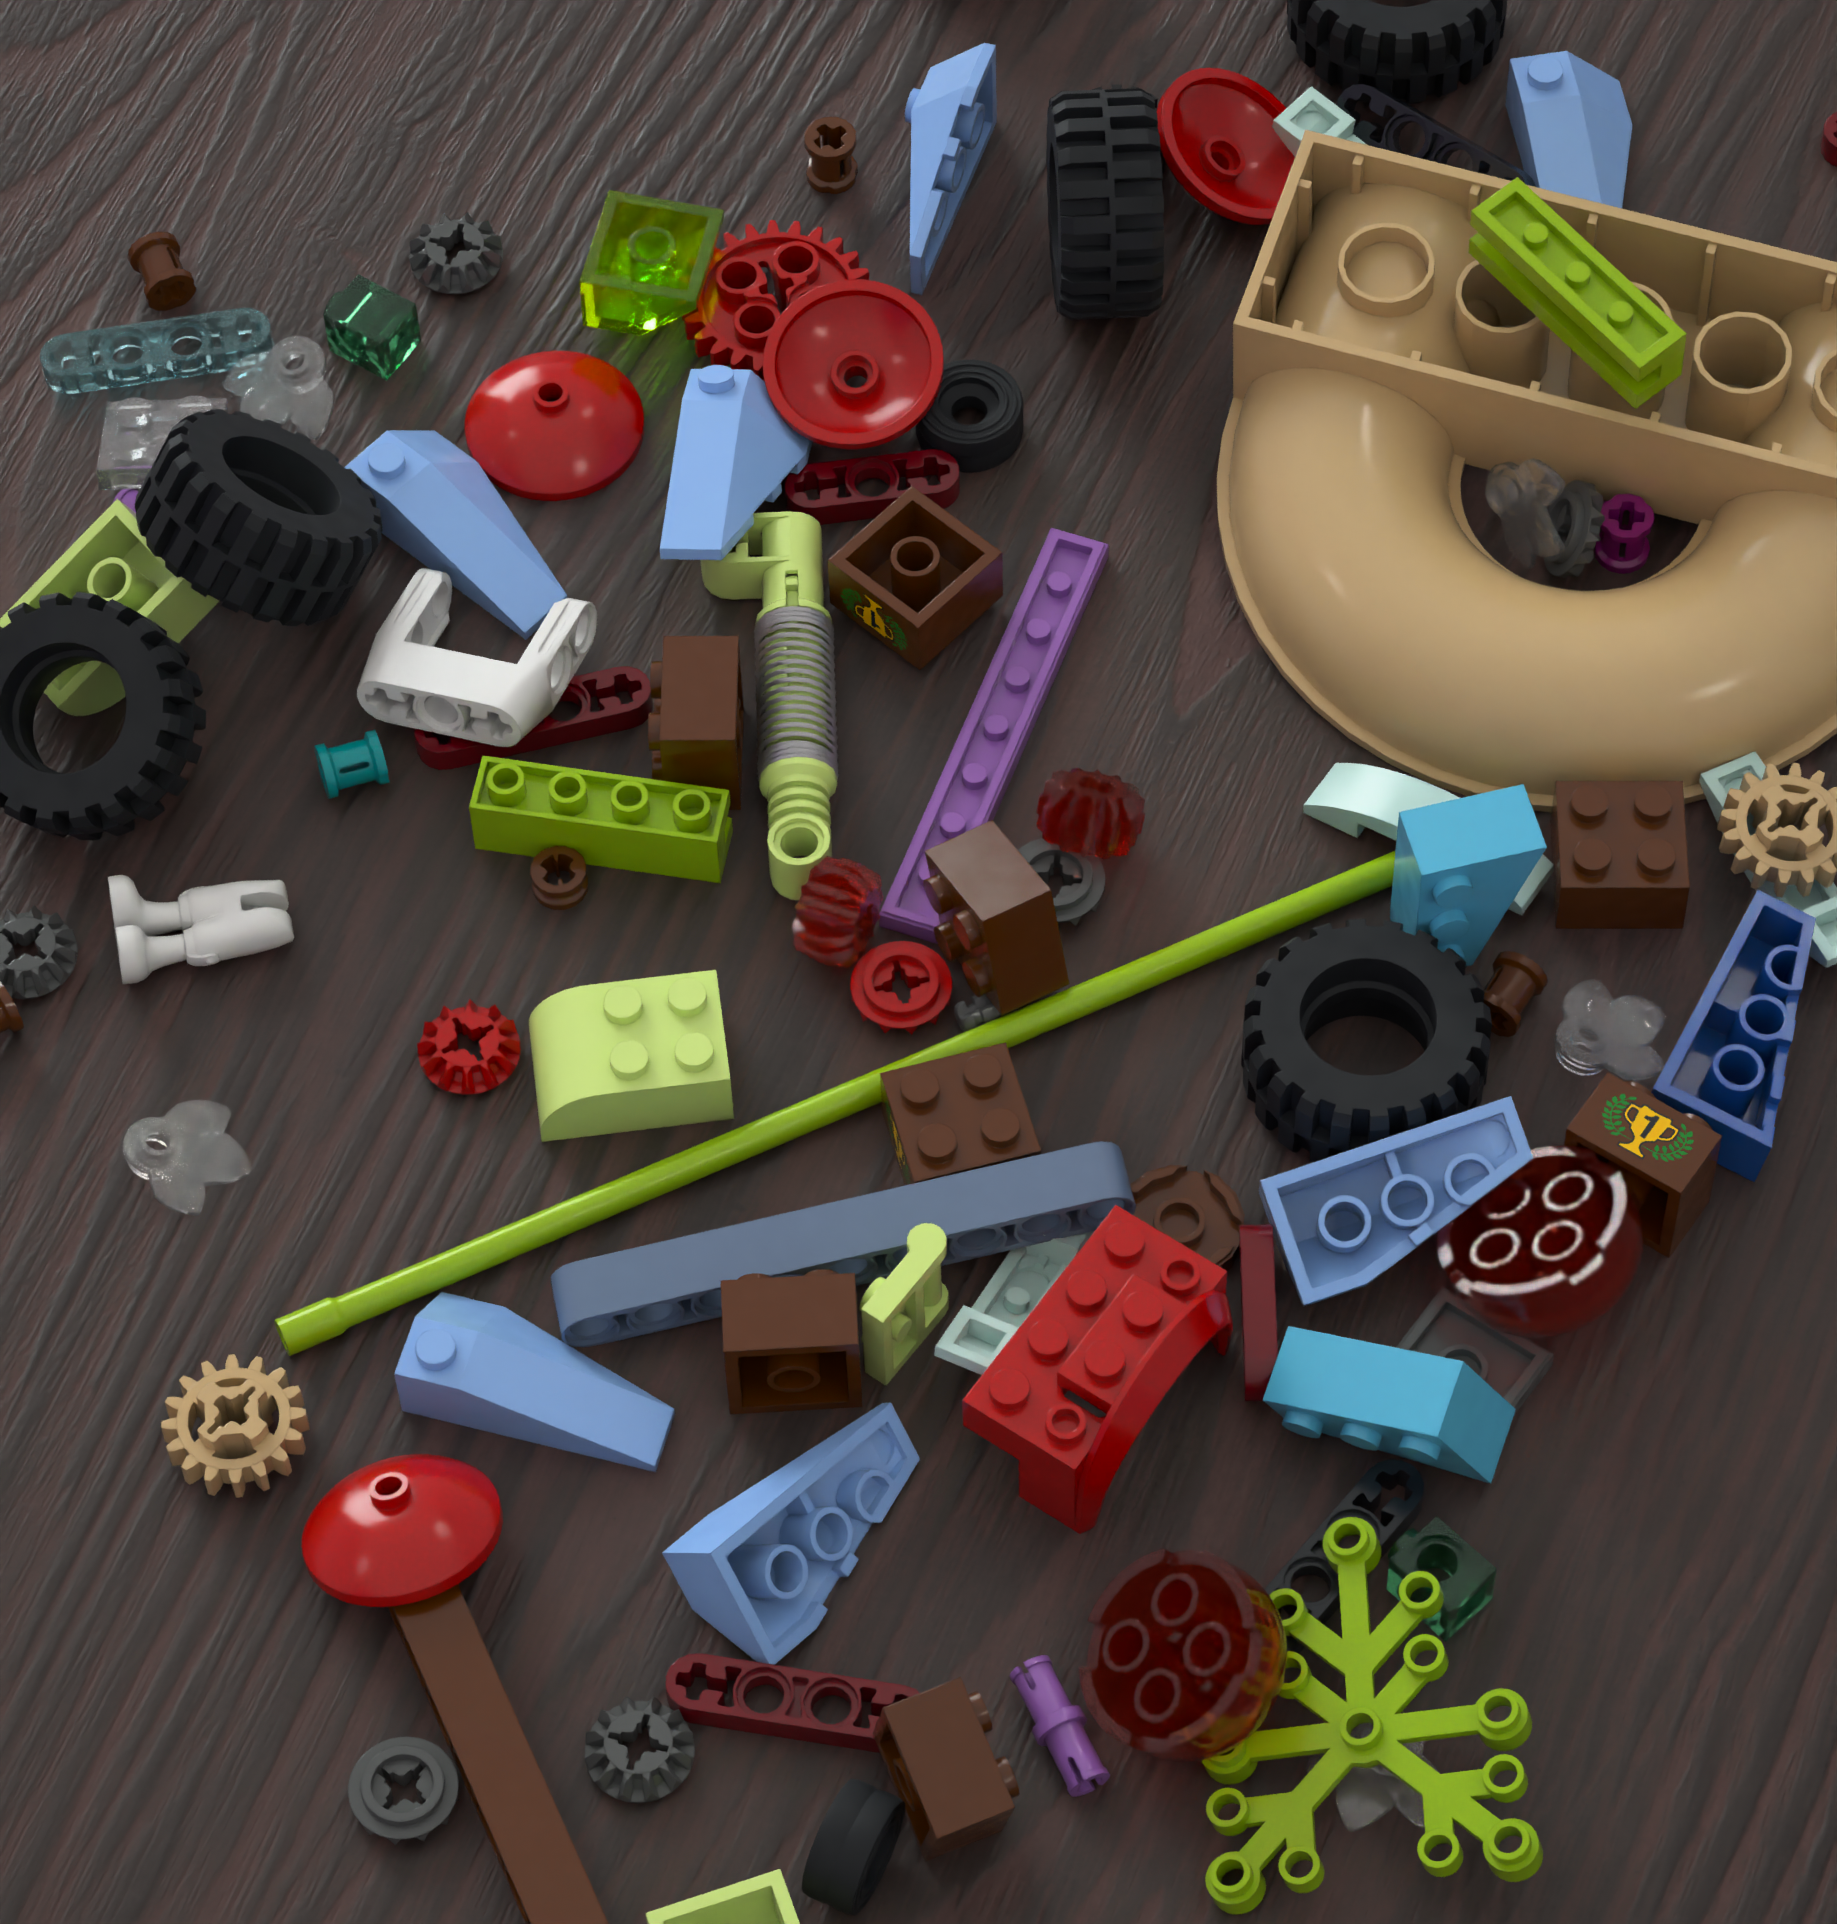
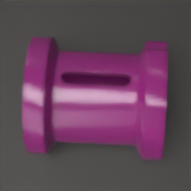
[1594,494,1654,574]

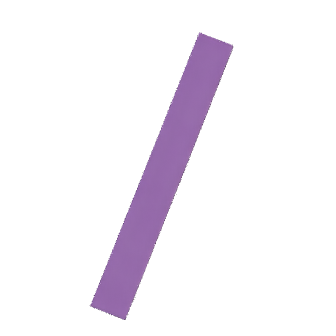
[879,528,1109,944]

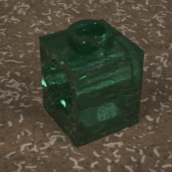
[323,274,421,381]
[1386,1516,1497,1642]

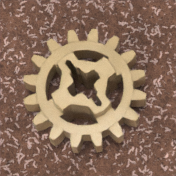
[1717,763,1837,897]
[161,1354,310,1498]

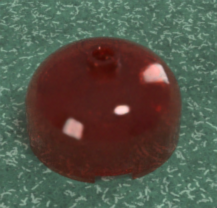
[1437,1145,1644,1338]
[1079,1549,1287,1762]

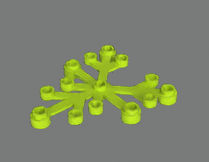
[1199,1517,1543,1915]

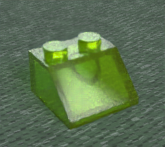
[579,190,724,336]

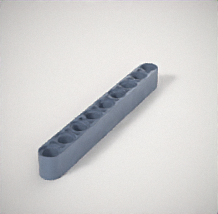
[550,1141,1136,1347]

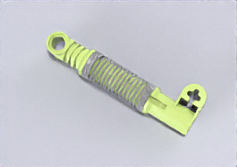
[700,511,839,901]

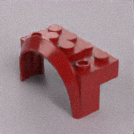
[962,1205,1233,1534]

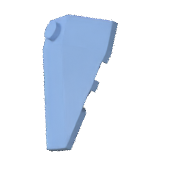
[905,43,997,295]
[1505,51,1632,208]
[660,365,813,560]
[344,430,567,640]
[1259,1096,1533,1307]
[394,1292,675,1472]
[662,1403,920,1665]

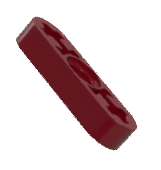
[785,449,960,525]
[1239,1224,1278,1401]

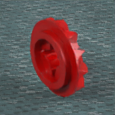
[850,941,952,1035]
[417,999,521,1095]

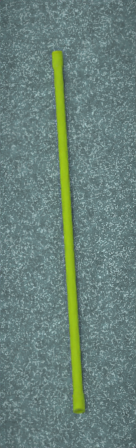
[274,851,1395,1356]

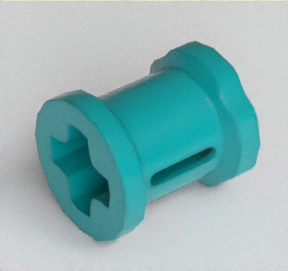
[314,730,390,799]

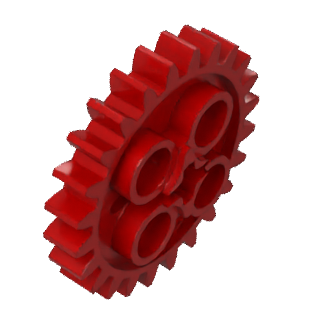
[681,220,869,380]

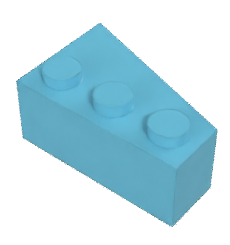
[1389,784,1547,966]
[1263,1326,1516,1484]

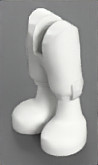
[108,875,294,984]

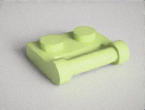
[859,1223,949,1385]

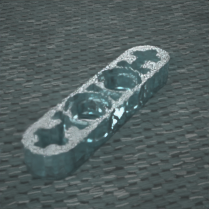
[40,308,274,394]

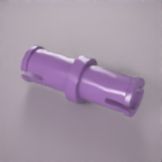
[1009,1655,1110,1797]

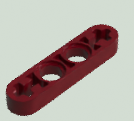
[414,666,653,770]
[666,1653,920,1753]

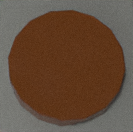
[1130,1165,1245,1271]

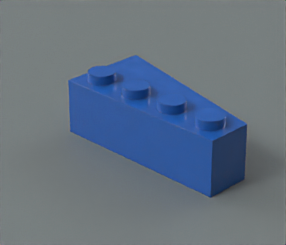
[1651,890,1816,1182]

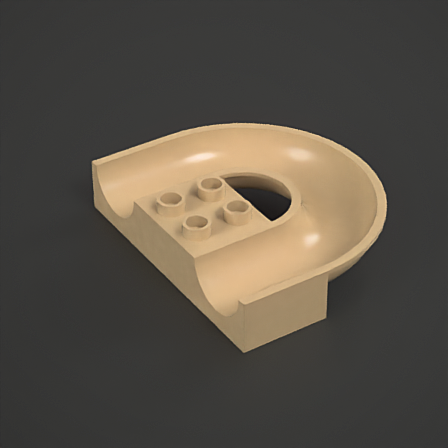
[1217,130,1837,812]

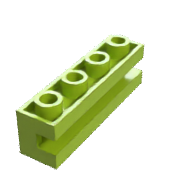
[1469,177,1687,409]
[469,755,733,883]

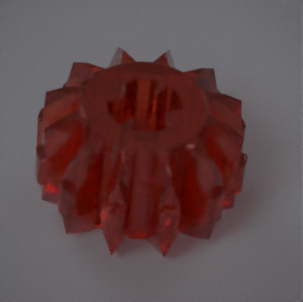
[1036,767,1145,860]
[791,856,884,968]

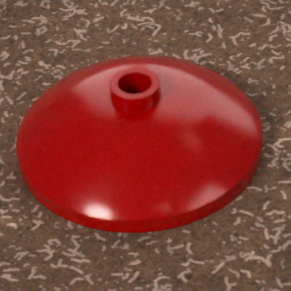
[1157,68,1295,225]
[763,279,944,449]
[465,350,645,501]
[301,1454,503,1607]

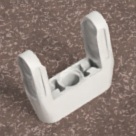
[357,568,597,747]

